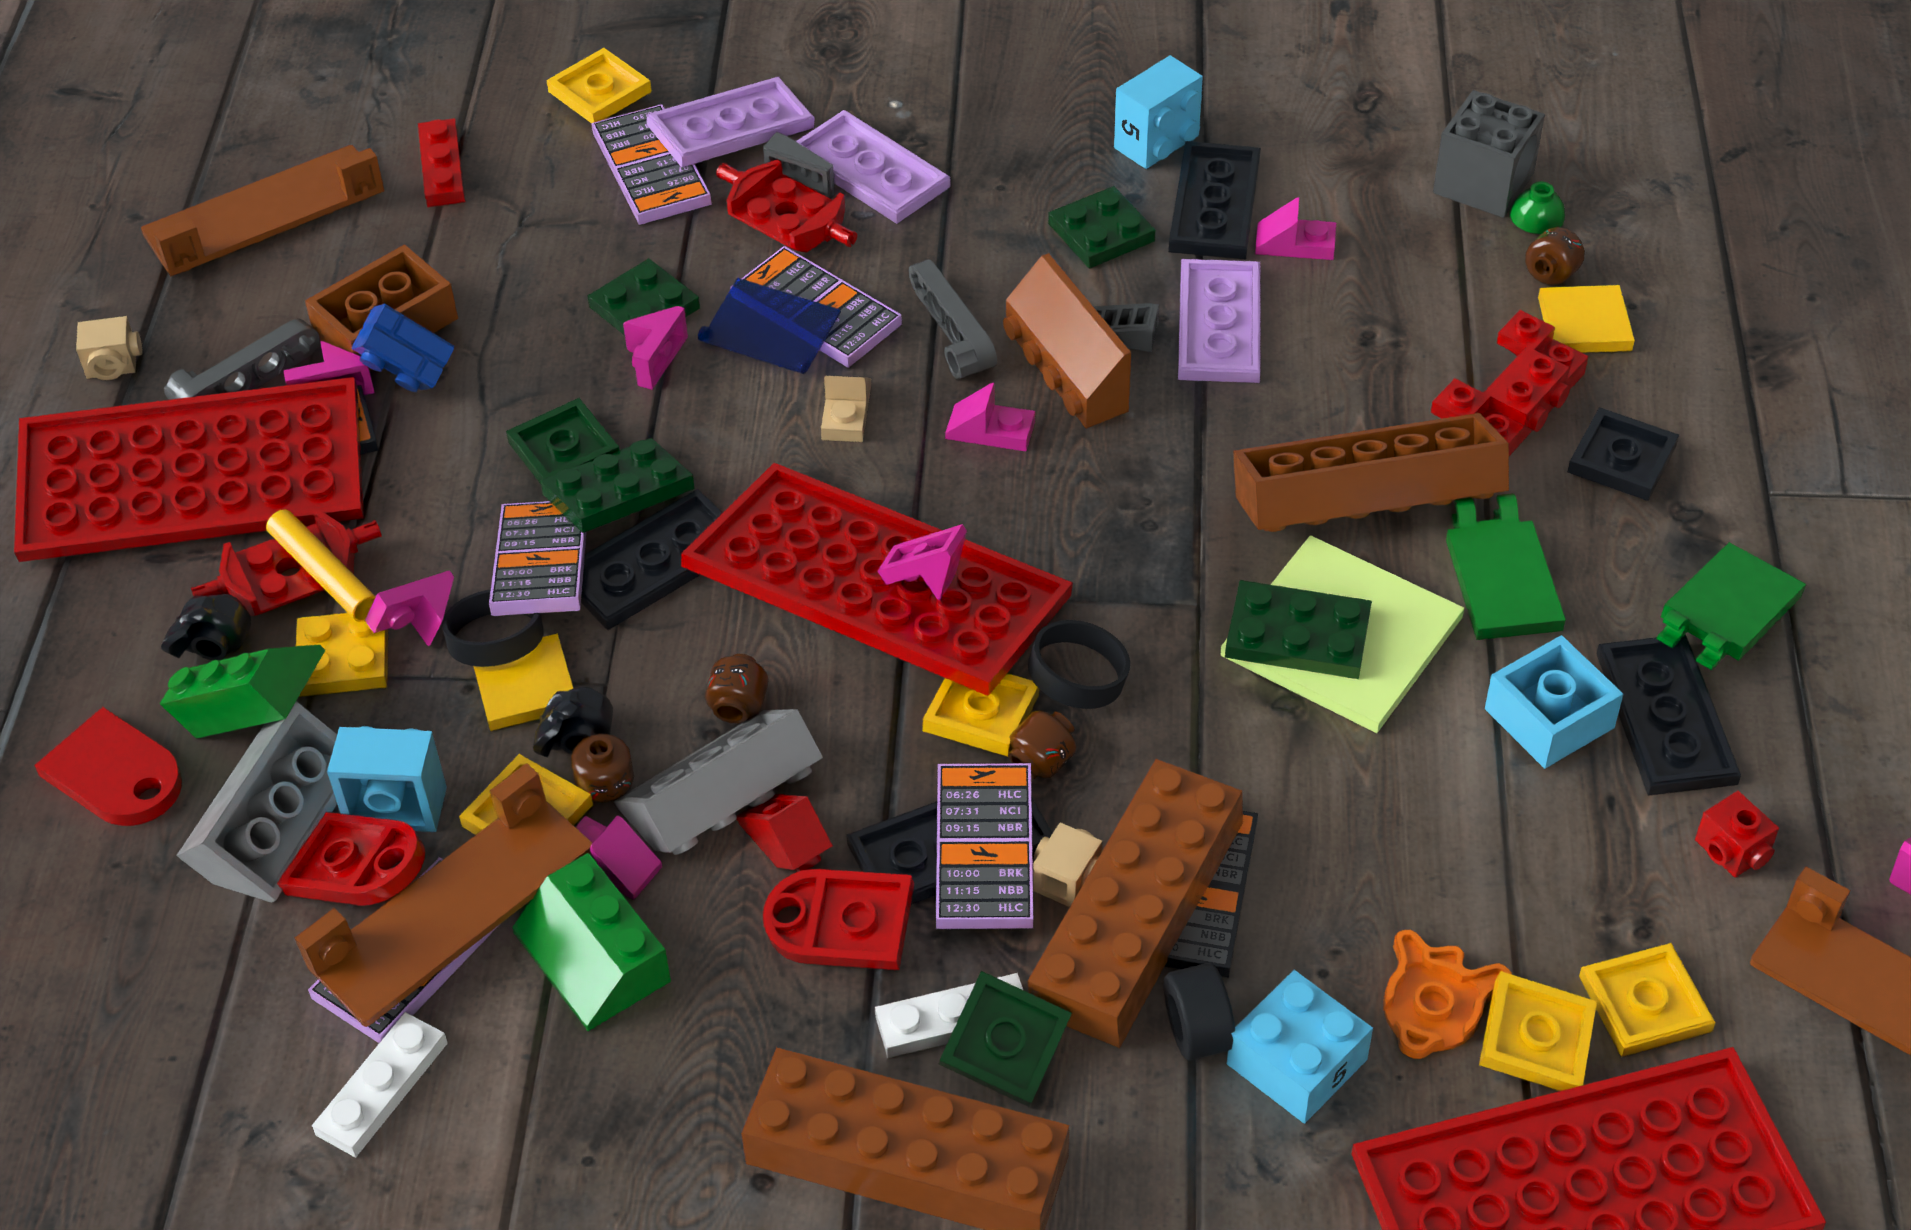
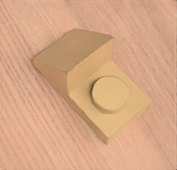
[821,376,871,442]

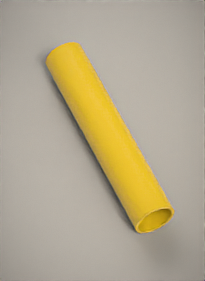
[266,509,376,622]

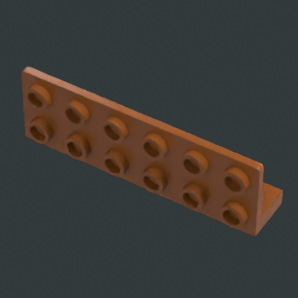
[141,145,385,277]
[294,763,592,1027]
[1750,866,1911,1056]

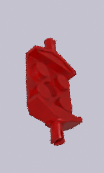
[716,159,857,253]
[191,509,382,616]

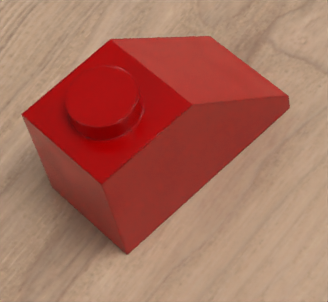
[737,794,833,872]

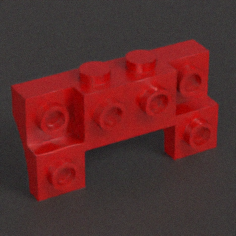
[1431,310,1589,456]

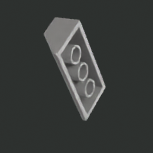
[176,701,337,903]
[614,709,823,855]

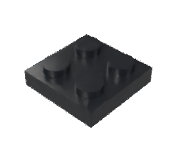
[1567,407,1679,501]

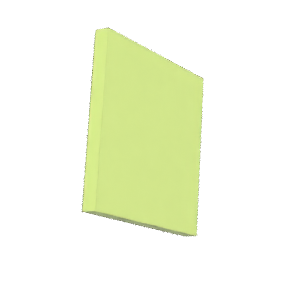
[1220,535,1464,733]

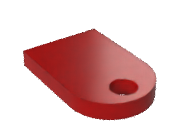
[34,707,182,826]
[277,812,425,906]
[763,869,914,970]

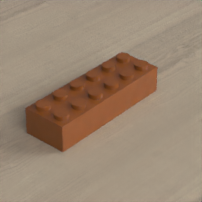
[1233,413,1509,532]
[1027,759,1243,1048]
[741,1047,1069,1230]

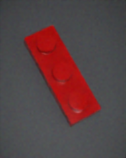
[418,118,465,207]

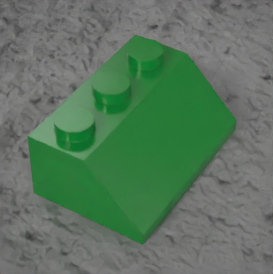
[160,644,325,739]
[512,852,671,1031]

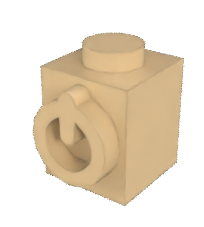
[76,316,142,380]
[1033,822,1102,907]

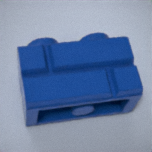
[352,304,454,392]

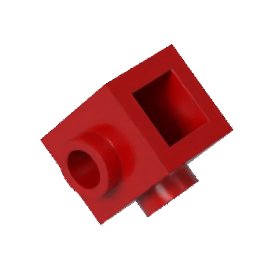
[1695,790,1779,878]

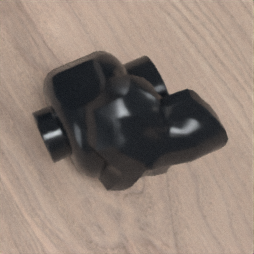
[161,594,251,661]
[533,687,613,758]

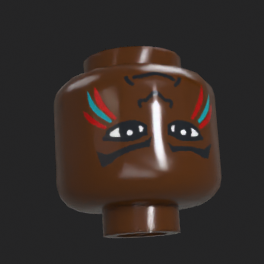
[1525,227,1585,286]
[705,654,769,723]
[1008,710,1076,779]
[571,734,634,803]

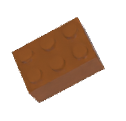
[305,244,458,371]

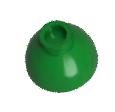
[1510,181,1565,234]

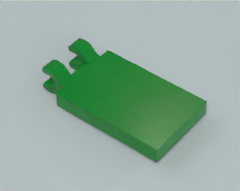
[1446,493,1566,640]
[1656,542,1806,670]

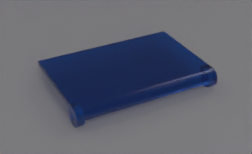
[698,278,841,374]

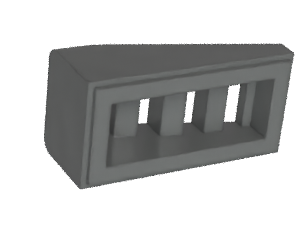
[763,132,835,199]
[1094,303,1160,352]

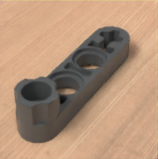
[909,259,997,379]
[164,319,320,400]

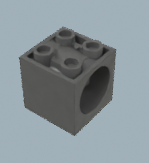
[1433,90,1545,218]

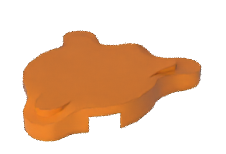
[1383,930,1512,1059]

